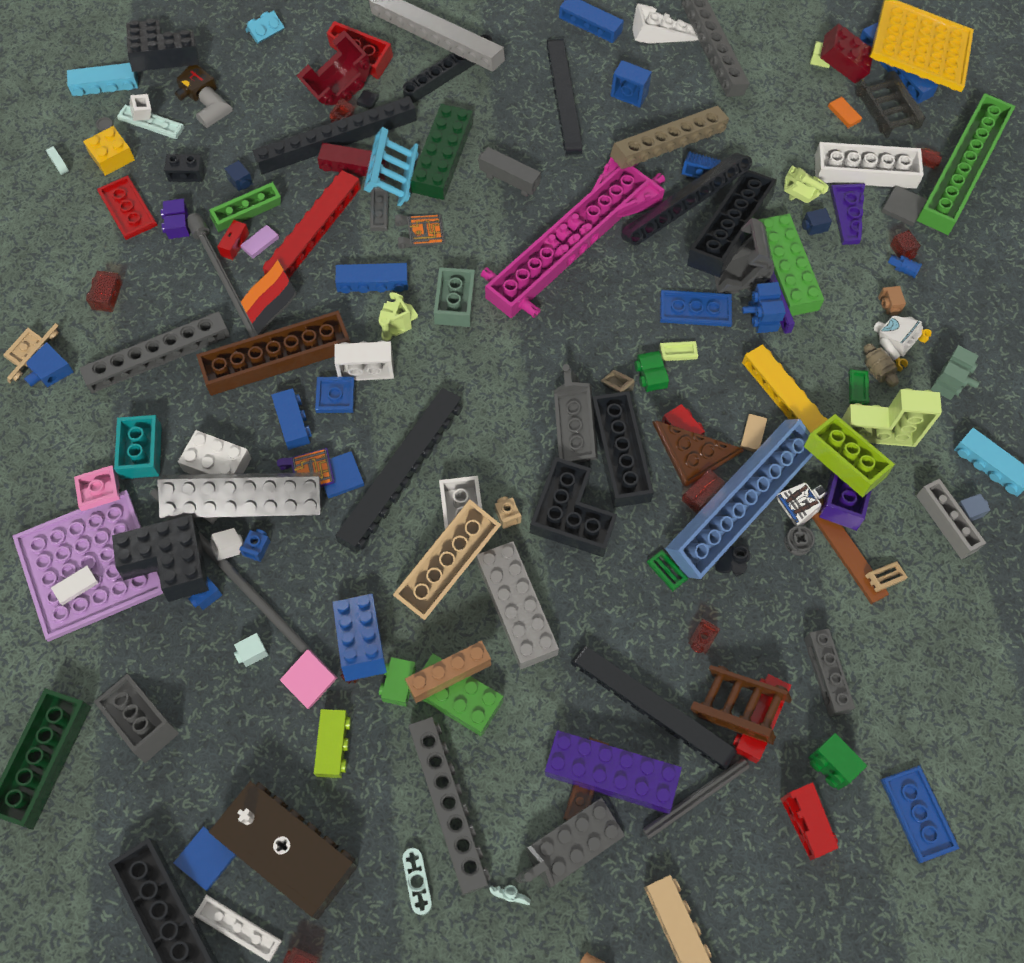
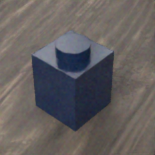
[224,160,253,192]
[802,208,832,235]

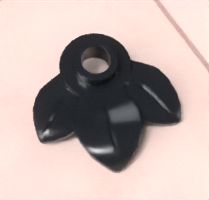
[715,545,750,576]

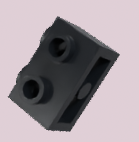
[164,154,204,182]

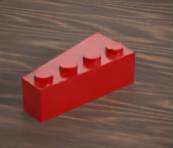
[326,21,393,80]

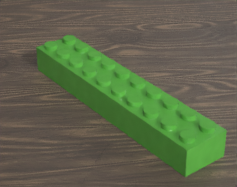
[917,93,1015,235]

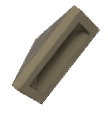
[601,370,635,392]

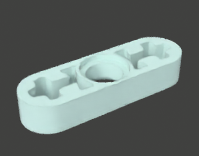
[402,848,432,915]

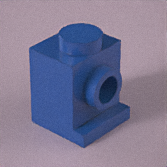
[239,529,271,562]

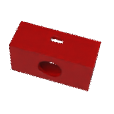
[217,220,249,260]

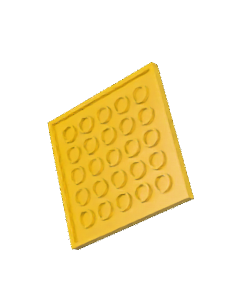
[870,0,974,92]

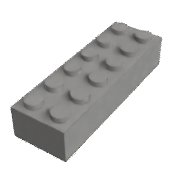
[476,541,559,670]

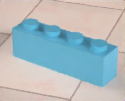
[67,63,138,96]
[954,428,1024,497]

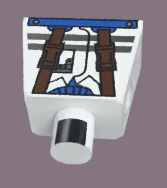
[777,483,827,526]

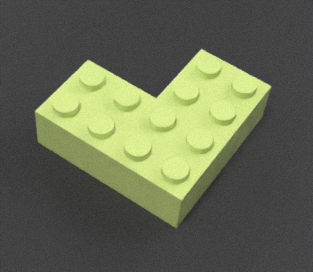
[842,388,942,447]

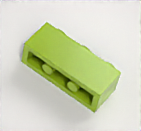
[314,709,351,778]

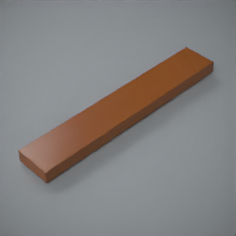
[812,497,889,605]

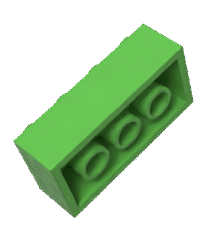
[422,654,503,737]

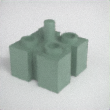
[931,345,980,400]

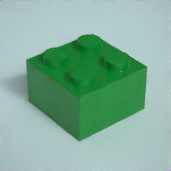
[808,733,867,790]

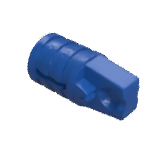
[888,255,922,278]

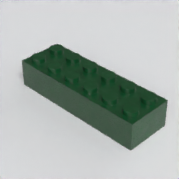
[410,103,473,200]
[0,688,91,830]

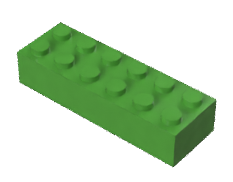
[758,214,824,316]

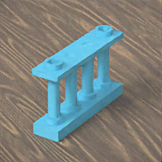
[363,127,419,206]

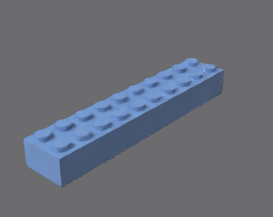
[665,419,813,579]

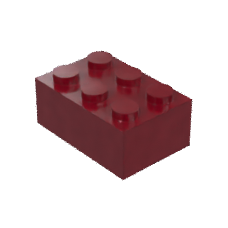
[820,24,873,83]

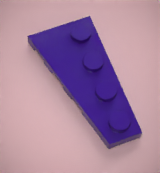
[830,184,865,245]

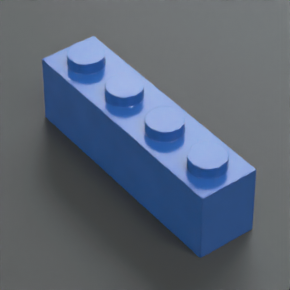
[559,0,624,43]
[335,263,408,293]

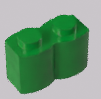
[634,351,669,392]

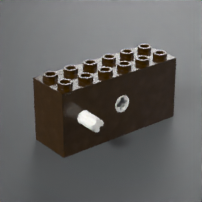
[209,781,357,920]

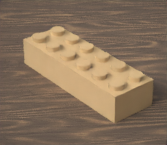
[393,499,501,620]

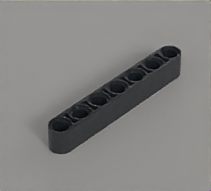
[403,34,492,103]

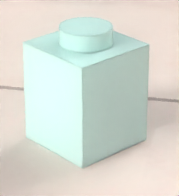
[234,633,268,667]

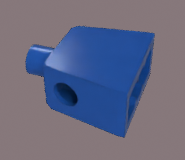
[24,342,74,387]

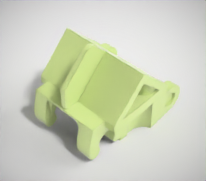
[784,166,829,203]
[379,292,418,341]

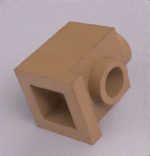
[878,286,906,316]

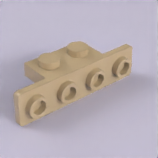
[3,323,59,383]

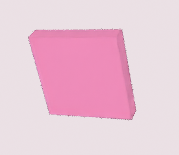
[280,649,337,709]

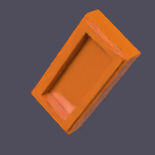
[828,97,862,128]

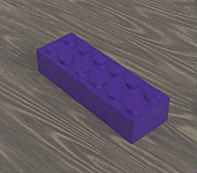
[545,730,682,814]

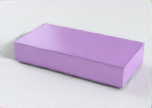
[240,225,279,258]

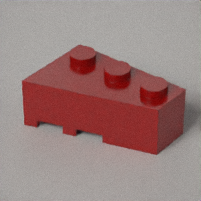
[780,782,839,861]

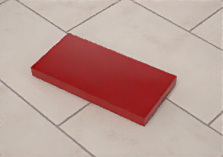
[97,175,158,240]

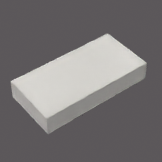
[51,566,98,606]

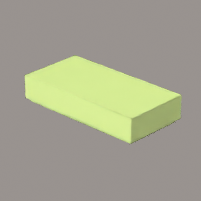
[659,341,698,361]

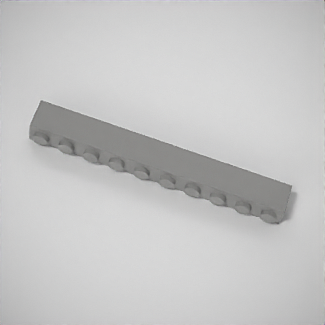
[369,0,505,72]

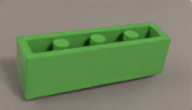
[209,182,281,232]

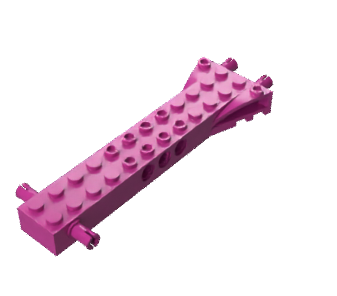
[481,156,665,319]

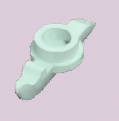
[489,885,531,905]

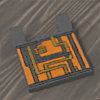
[395,214,445,249]

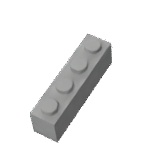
[916,479,986,560]

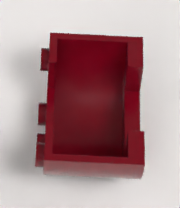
[296,30,370,105]

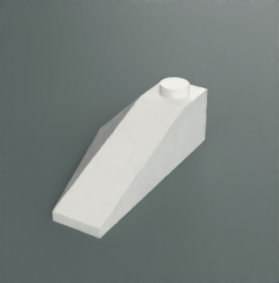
[632,3,698,43]

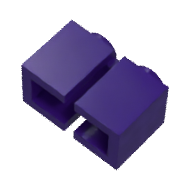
[161,198,190,239]

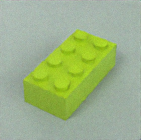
[804,414,895,498]

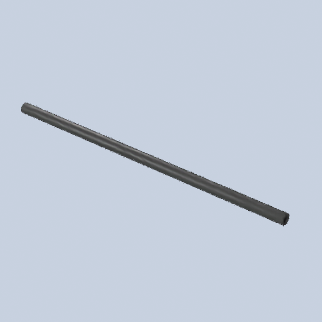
[150,488,337,676]

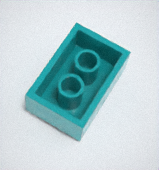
[114,415,162,479]

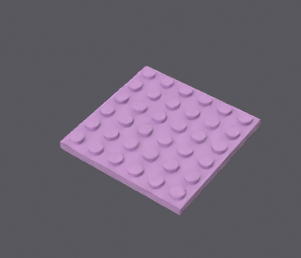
[12,490,163,642]

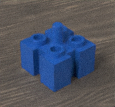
[742,282,786,333]

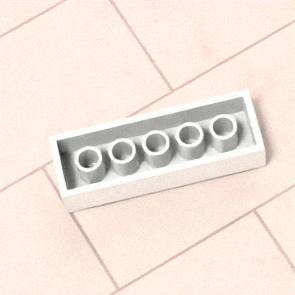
[815,142,924,189]

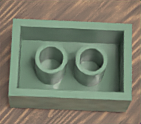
[434,267,475,327]

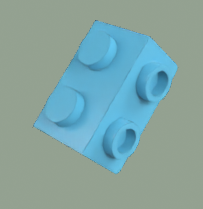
[246,11,285,44]

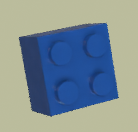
[611,60,652,108]

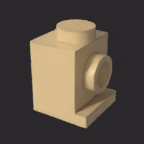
[495,497,521,529]

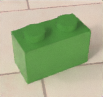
[379,657,416,707]

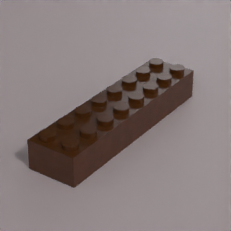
[196,310,350,396]

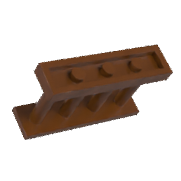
[691,665,792,745]

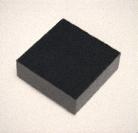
[356,90,379,109]

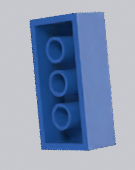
[332,594,387,682]

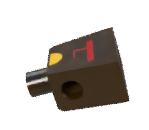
[175,65,217,101]

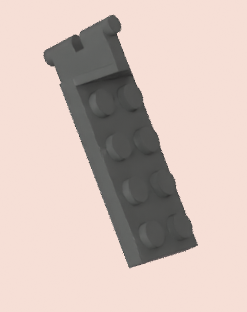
[554,364,598,463]
[515,798,625,888]

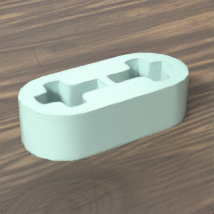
[46,146,69,175]

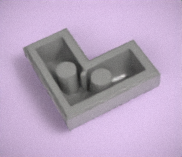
[196,87,233,128]

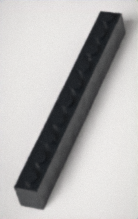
[252,96,417,175]
[335,387,463,553]

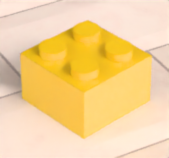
[83,126,135,176]

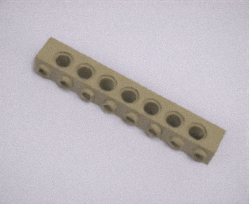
[610,106,729,169]

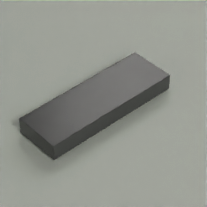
[370,187,388,231]

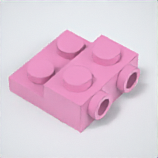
[74,465,120,511]

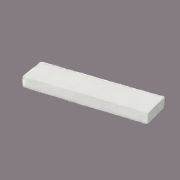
[194,895,282,962]

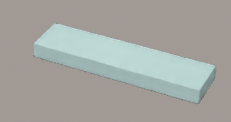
[117,105,185,139]

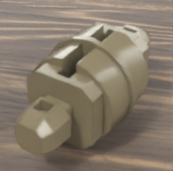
[863,343,899,387]

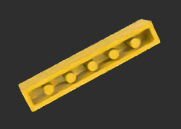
[742,344,828,433]

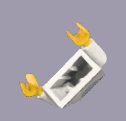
[874,316,932,371]

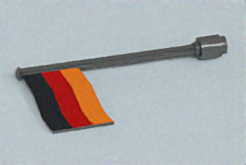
[187,213,297,337]

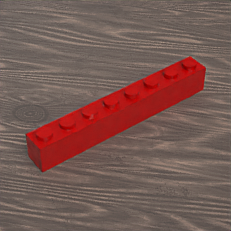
[263,170,361,278]

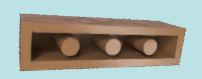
[405,640,491,703]

